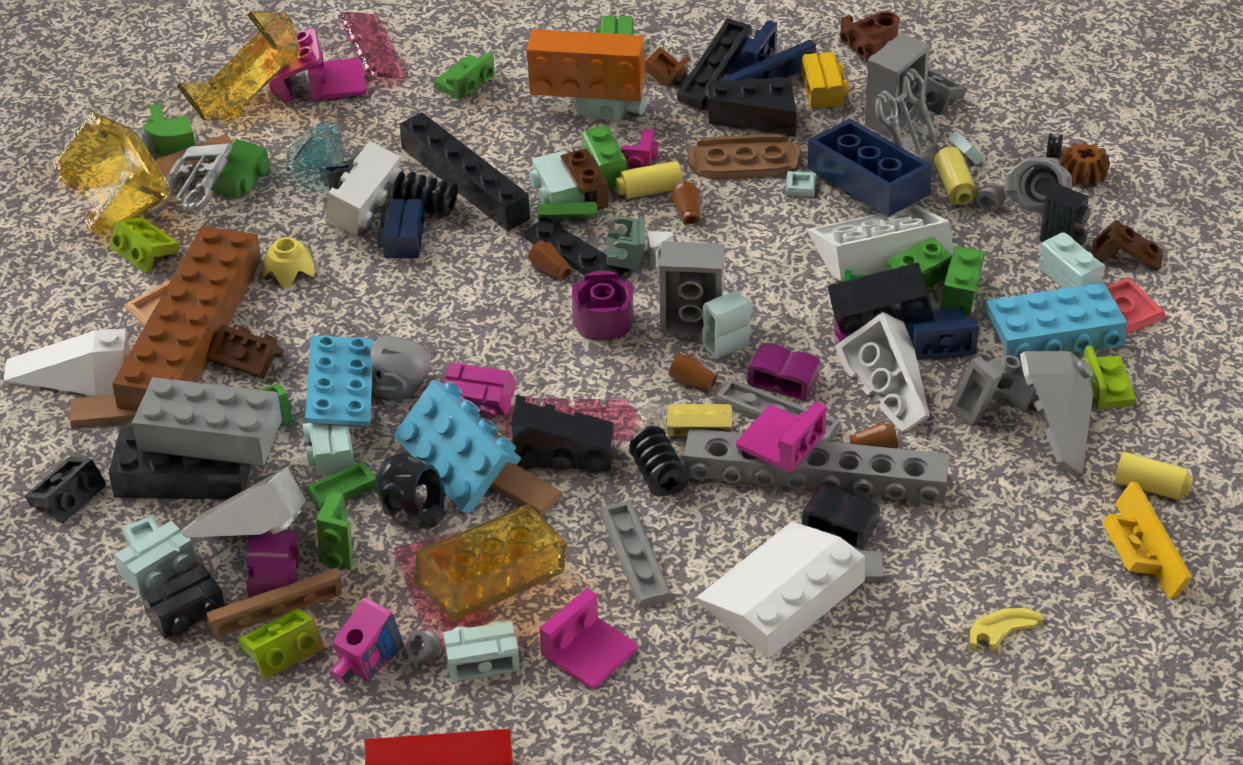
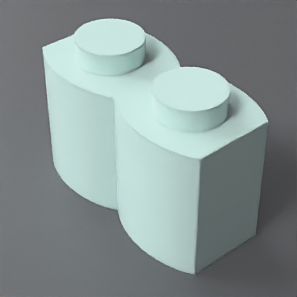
[702,290,753,360]

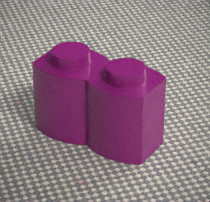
[747,343,820,401]

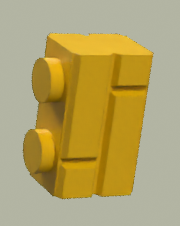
[801,52,849,109]

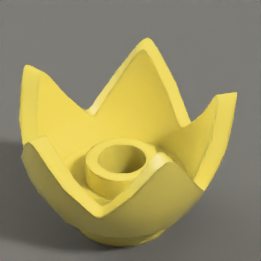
[262,237,315,288]

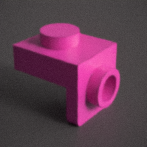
[621,129,660,170]

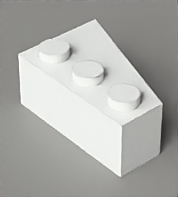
[326,141,402,235]

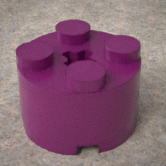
[572,271,634,339]
[247,530,299,598]

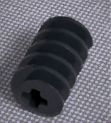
[392,171,458,218]
[629,425,689,497]

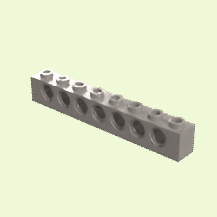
[684,428,949,504]

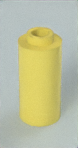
[934,147,977,205]
[615,161,683,200]
[1115,452,1193,501]

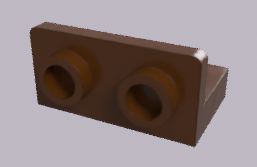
[560,148,608,210]
[207,325,284,379]

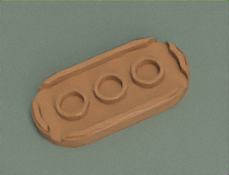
[687,134,802,179]

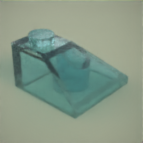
[286,122,344,171]

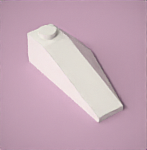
[835,312,930,432]
[4,329,130,397]

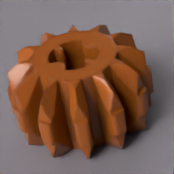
[1060,141,1110,188]

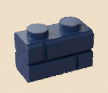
[377,199,425,258]

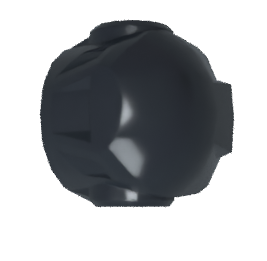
[375,453,445,527]

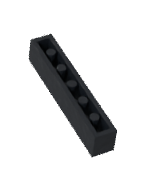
[399,112,530,232]

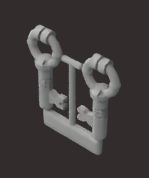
[874,68,940,164]
[142,143,233,217]

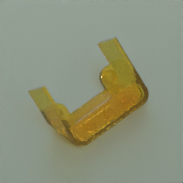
[177,11,300,121]

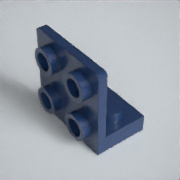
[727,20,777,74]
[904,308,979,360]

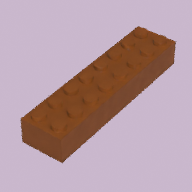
[112,226,261,411]

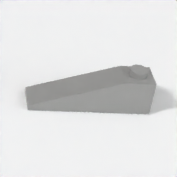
[1020,351,1093,477]

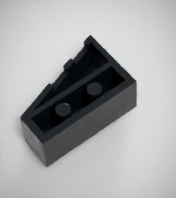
[707,77,796,137]
[828,262,935,331]
[511,395,615,472]

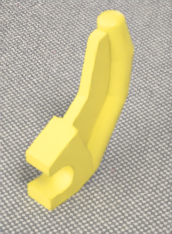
[969,608,1043,651]

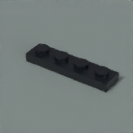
[677,18,752,109]
[524,218,631,281]

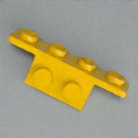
[1102,482,1192,599]

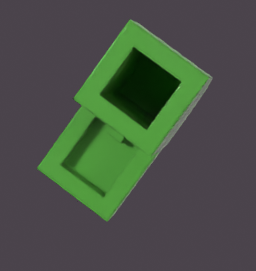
[143,103,195,156]

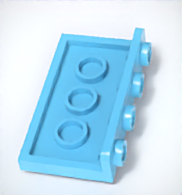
[986,283,1127,362]
[393,380,521,513]

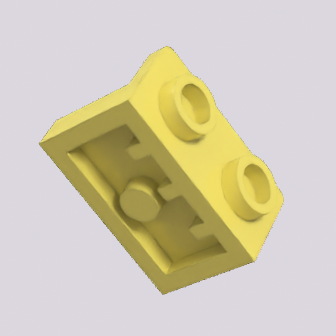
[667,404,732,436]

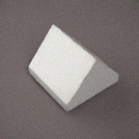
[647,231,674,269]

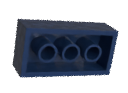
[808,119,932,217]

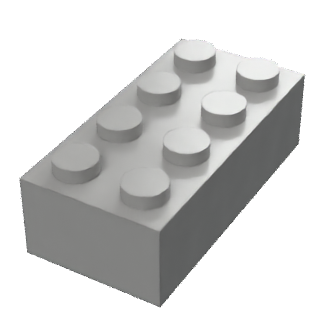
[132,377,282,466]

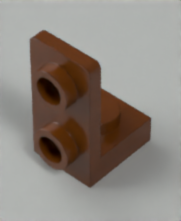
[1091,219,1163,271]

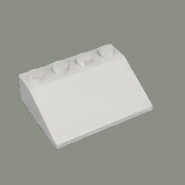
[807,205,954,282]
[181,467,306,538]
[696,521,865,658]

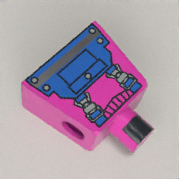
[329,597,404,686]

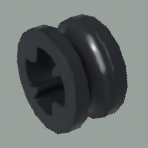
[1046,133,1063,160]

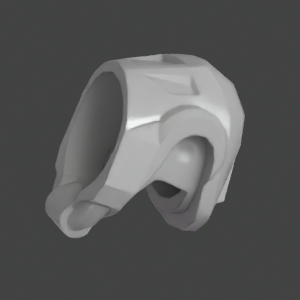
[1005,157,1072,212]
[370,335,431,399]

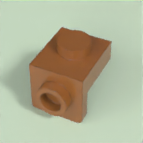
[645,47,691,87]

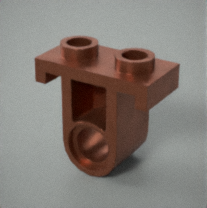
[839,11,900,61]

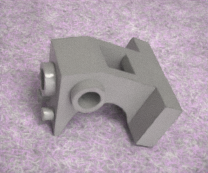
[950,355,1036,426]

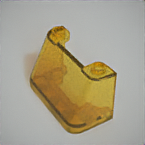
[53,111,171,235]

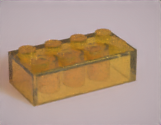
[414,504,568,622]

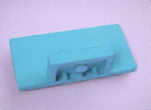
[305,335,373,426]

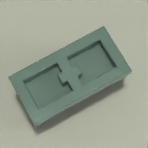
[607,216,646,271]

